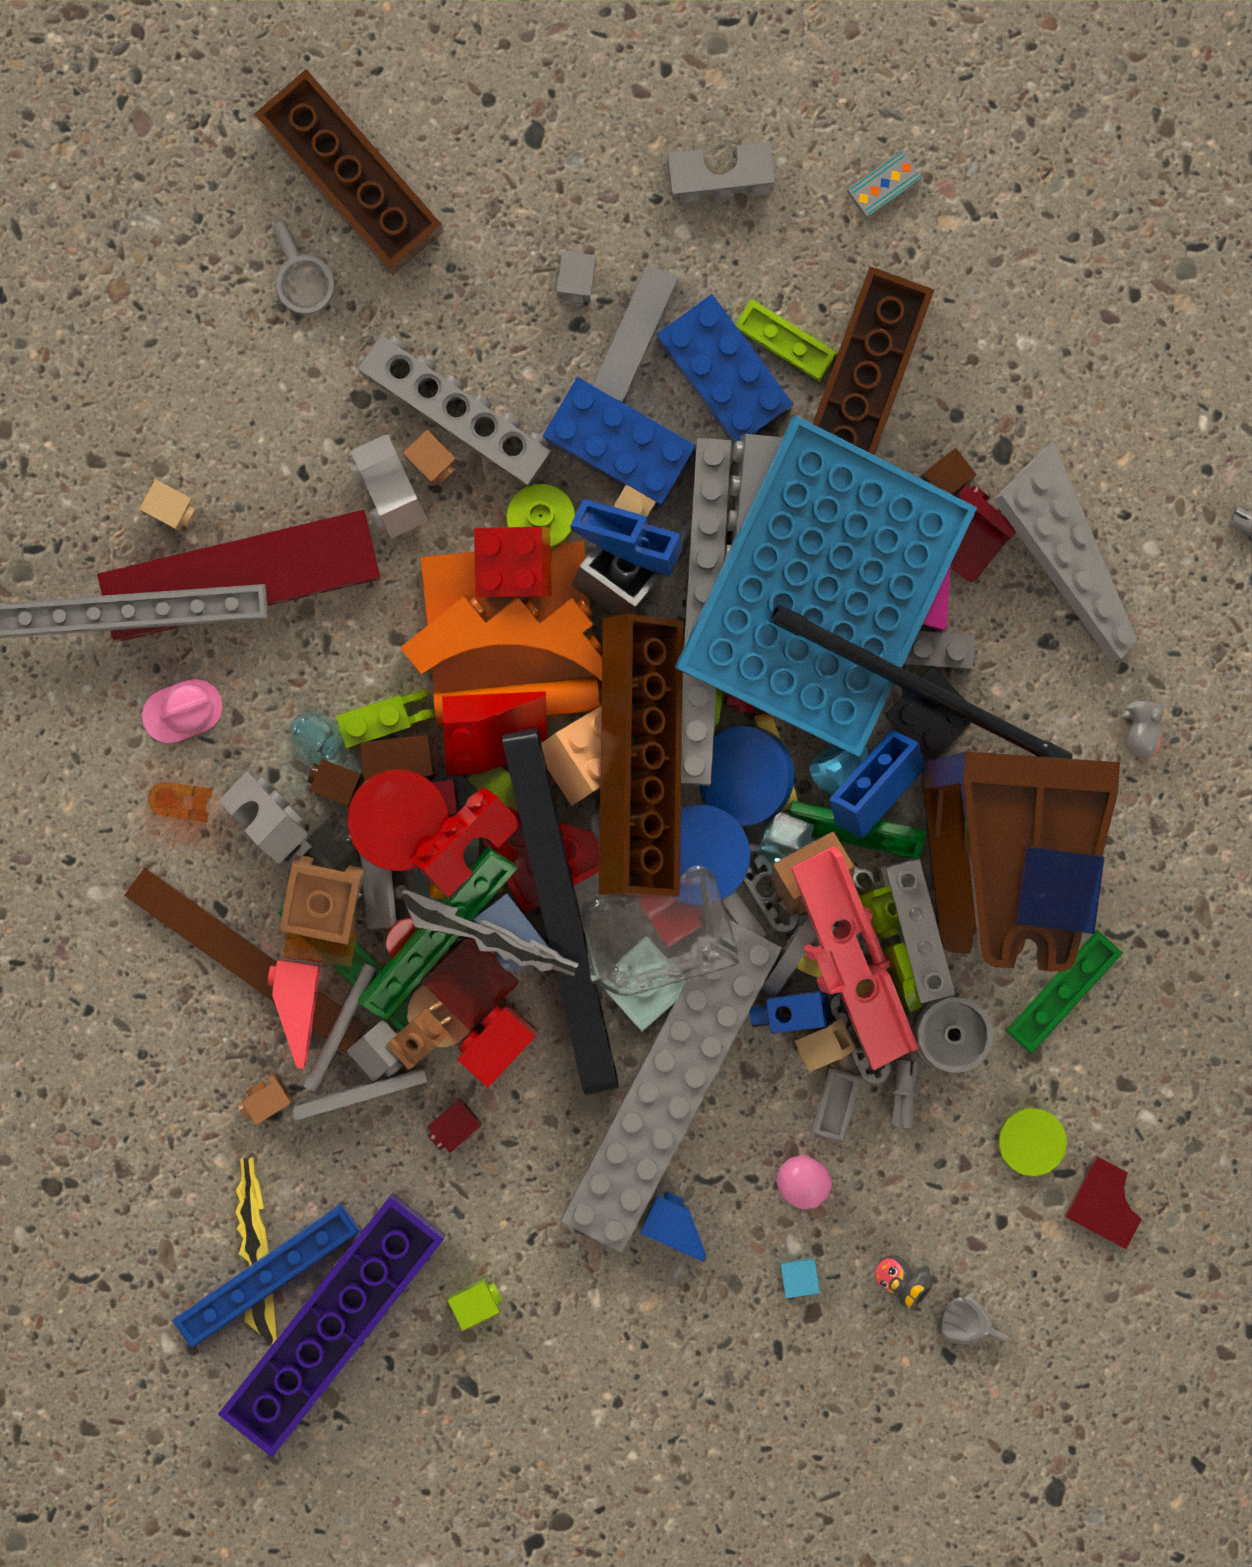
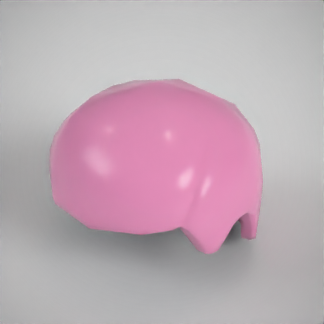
[776,1155,832,1210]

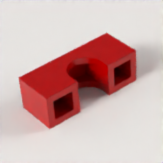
[410,787,521,898]

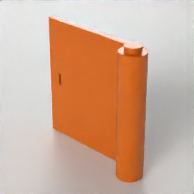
[420,541,602,727]

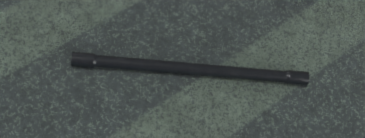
[769,604,1073,759]

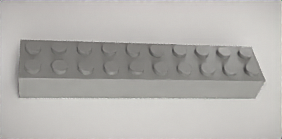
[561,915,782,1253]

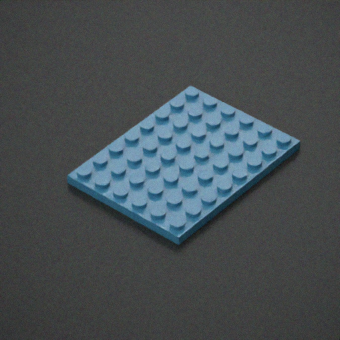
[674,416,977,757]

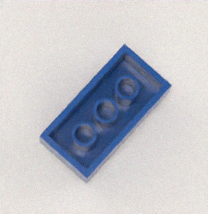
[656,294,793,445]
[543,377,696,509]

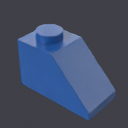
[640,1190,706,1262]

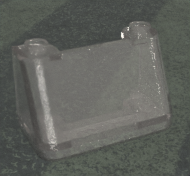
[582,866,740,996]

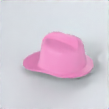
[142,679,223,743]

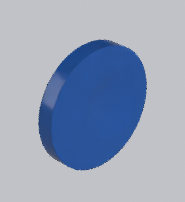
[699,726,794,826]
[674,805,750,905]

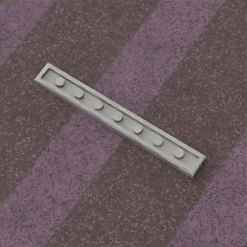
[0,584,268,638]

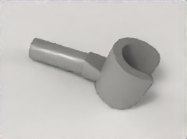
[853,864,876,895]

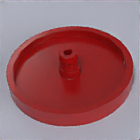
[347,769,449,871]

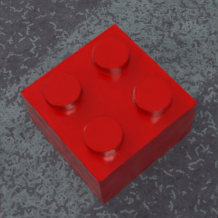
[474,527,552,597]

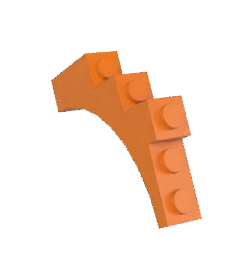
[400,596,603,682]

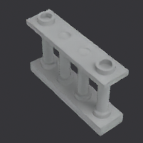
[880,859,955,1003]

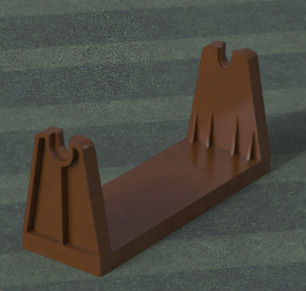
[922,751,1120,972]

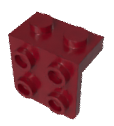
[951,485,1016,582]

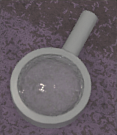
[272,221,335,315]

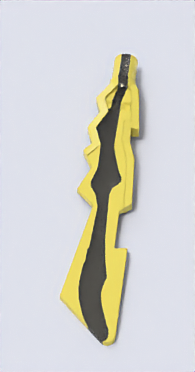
[235,1157,277,1344]

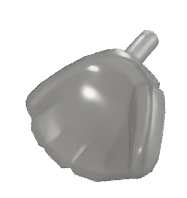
[941,1296,1008,1345]

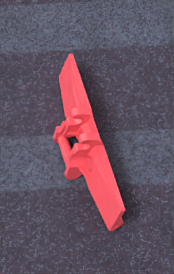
[791,846,919,1071]

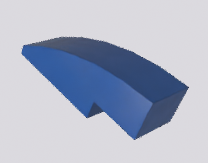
[570,499,683,577]

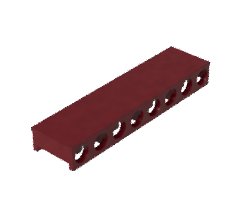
[97,510,381,642]

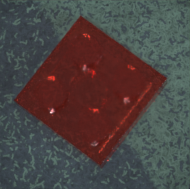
[422,933,520,1031]

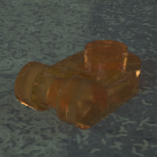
[148,782,212,822]

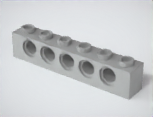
[358,335,551,487]

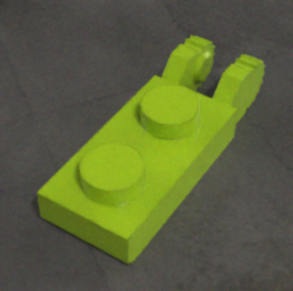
[336,689,435,749]

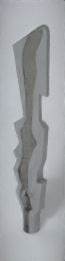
[402,890,579,976]

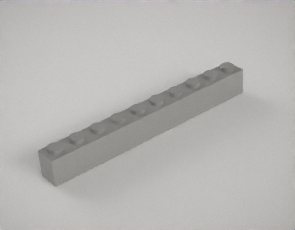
[681,438,732,786]

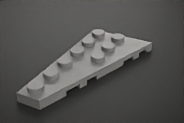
[993,442,1138,663]

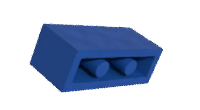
[829,730,925,839]

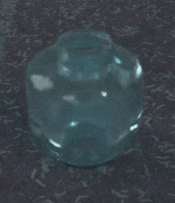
[290,710,342,761]

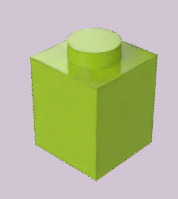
[447,1277,503,1331]

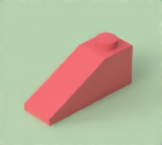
[268,959,321,1069]

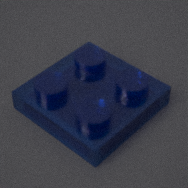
[1016,846,1105,934]

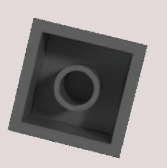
[572,546,666,616]

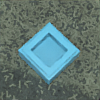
[780,1258,820,1298]

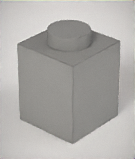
[556,251,596,305]
[347,1019,404,1082]

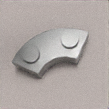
[350,434,428,539]

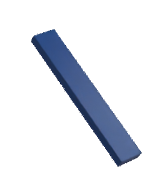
[172,1202,361,1348]

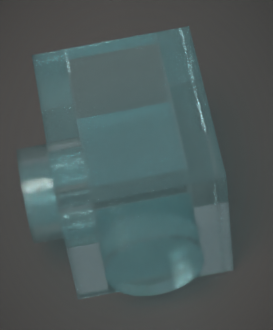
[757,812,815,861]

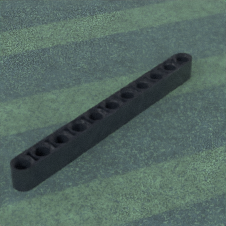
[502,727,619,1095]

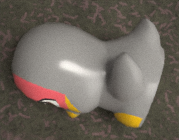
[1122,701,1166,758]

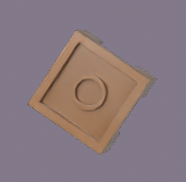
[279,855,365,945]

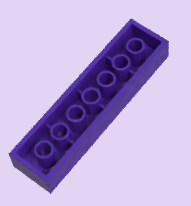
[218,1192,446,1457]

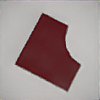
[1064,1156,1142,1249]

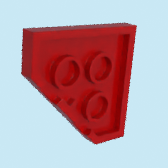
[481,807,600,913]

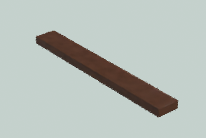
[124,867,368,1054]

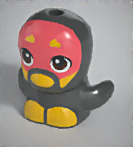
[875,1255,933,1309]

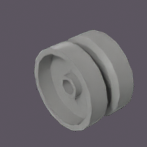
[911,997,993,1073]

